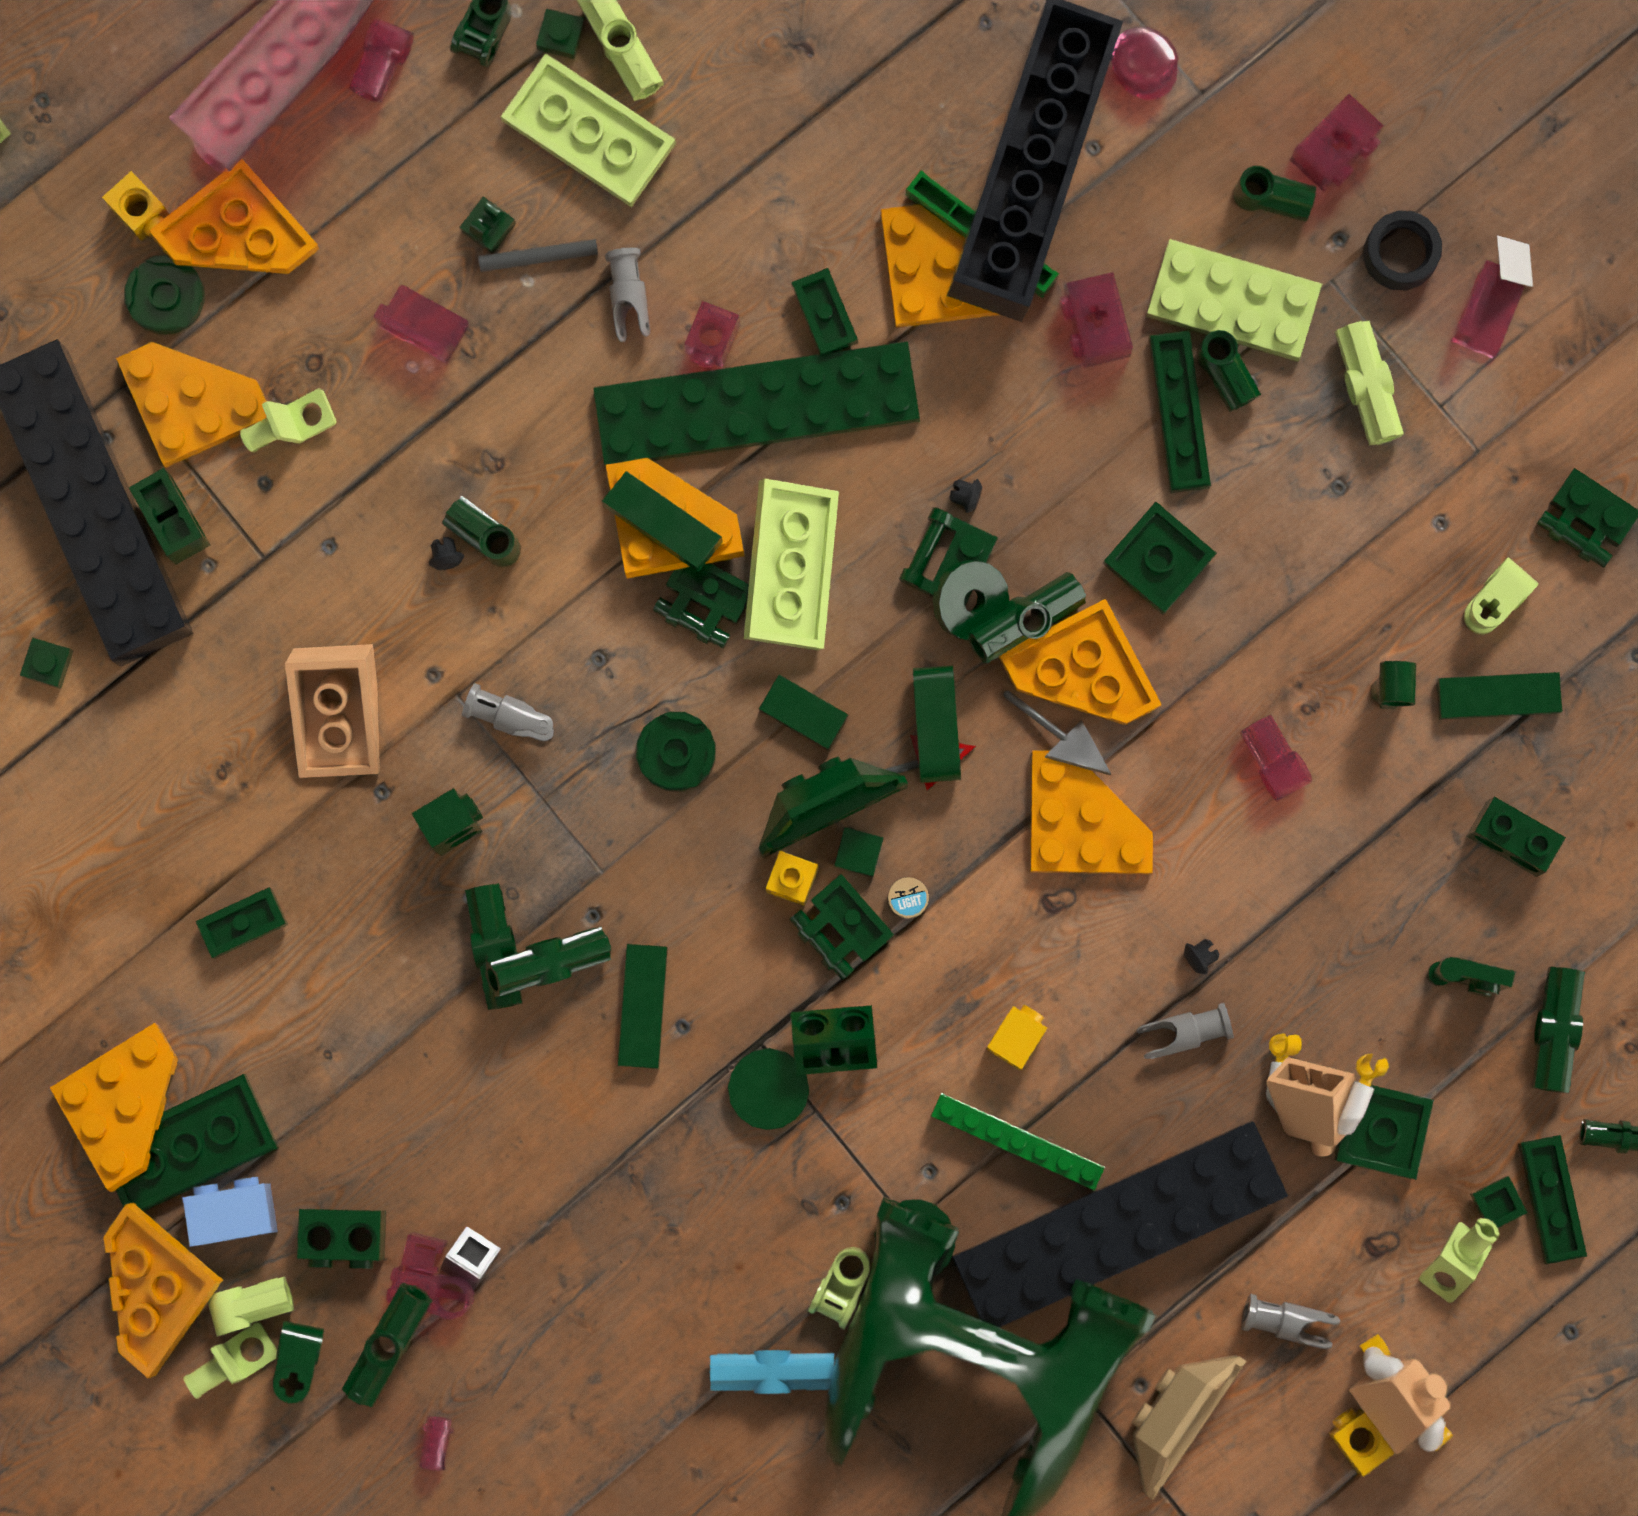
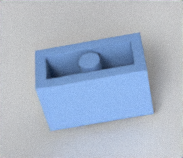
[183,1177,278,1247]

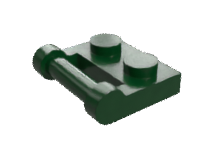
[899,507,998,607]
[1427,957,1516,997]

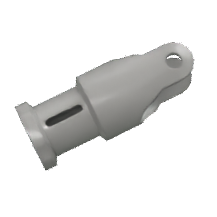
[605,248,650,342]
[462,683,554,741]
[1136,1003,1234,1059]
[1241,1294,1340,1349]

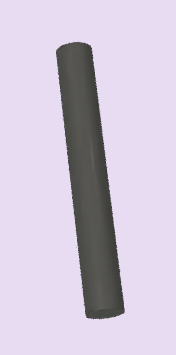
[478,239,598,272]

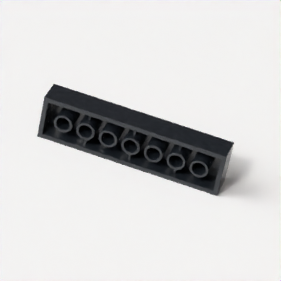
[946,0,1123,322]
[0,339,194,667]
[952,1121,1288,1328]

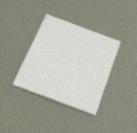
[1497,235,1533,287]

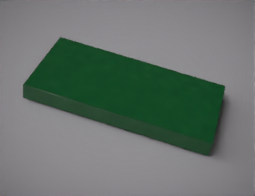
[116,1074,279,1212]

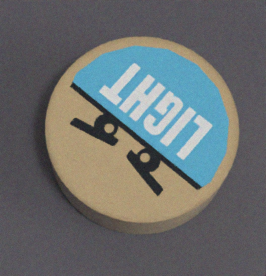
[888,877,929,919]

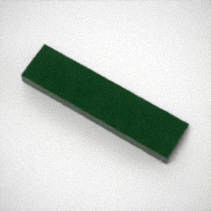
[1149,331,1211,493]

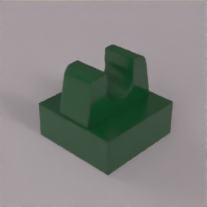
[460,196,516,254]

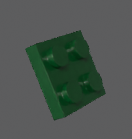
[1103,501,1217,615]
[1334,1081,1434,1180]

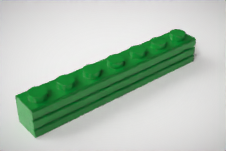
[905,170,1059,299]
[930,1093,1105,1191]

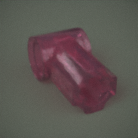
[349,18,414,103]
[1240,715,1312,802]

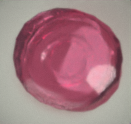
[1111,27,1178,99]

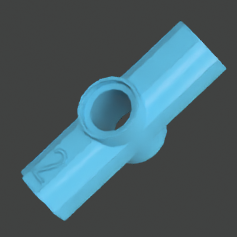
[710,1350,834,1394]

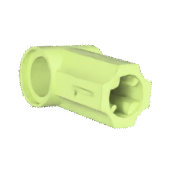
[208,1277,294,1336]

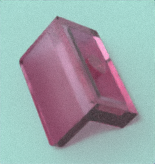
[1451,260,1524,358]
[373,285,469,364]

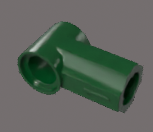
[1233,165,1316,222]
[1196,330,1261,413]
[442,496,521,567]
[1371,661,1417,710]

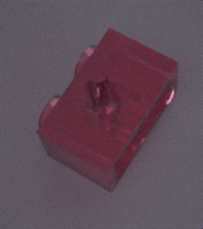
[1290,94,1384,192]
[1060,272,1133,368]

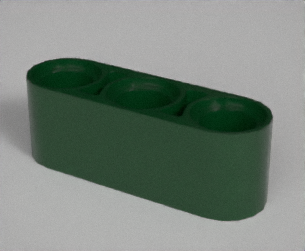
[913,666,961,783]

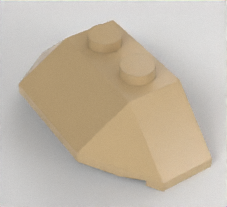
[1132,1355,1247,1500]

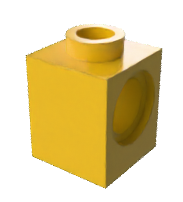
[102,171,169,241]
[766,851,818,907]
[985,1005,1048,1071]
[1328,1408,1395,1477]

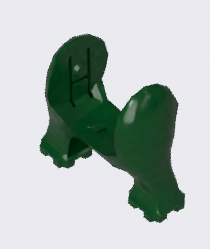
[824,1197,1156,1516]

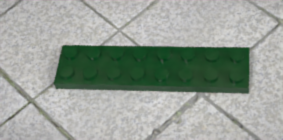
[593,341,920,468]

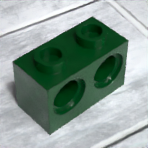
[128,468,210,565]
[411,788,483,856]
[1466,796,1566,877]
[791,1005,877,1075]
[297,1209,386,1269]

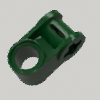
[450,0,512,67]
[273,1321,324,1403]

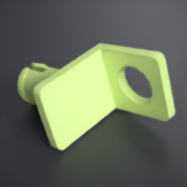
[240,389,336,453]
[1419,1218,1499,1303]
[183,1322,277,1399]

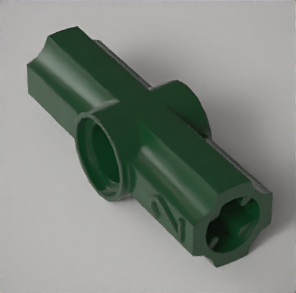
[968,572,1086,664]
[465,883,523,1010]
[485,927,612,996]
[1532,966,1585,1093]
[341,1283,433,1407]

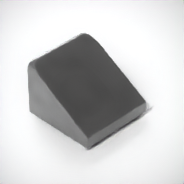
[440,1227,501,1290]

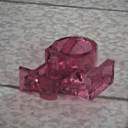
[386,1232,474,1319]

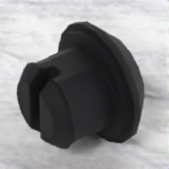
[949,479,982,513]
[429,537,464,570]
[1184,939,1220,975]

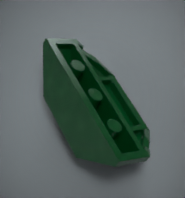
[759,756,908,859]

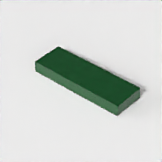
[602,471,723,572]
[1436,672,1563,720]
[618,944,668,1069]
[1518,1135,1587,1264]

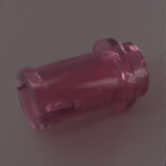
[419,1416,454,1470]

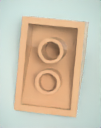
[285,644,380,778]

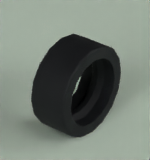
[1363,210,1442,291]

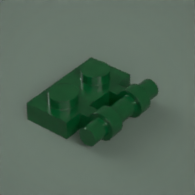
[1536,468,1638,568]
[653,563,749,649]
[789,874,894,981]

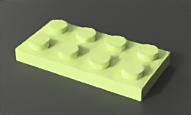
[501,53,676,207]
[1146,239,1322,362]
[744,478,839,650]

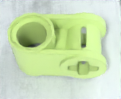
[1463,557,1539,634]
[807,1247,871,1329]

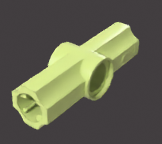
[576,0,664,101]
[1335,321,1404,446]

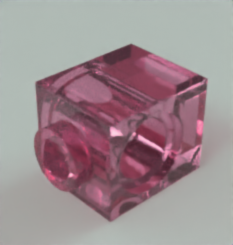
[684,301,740,368]

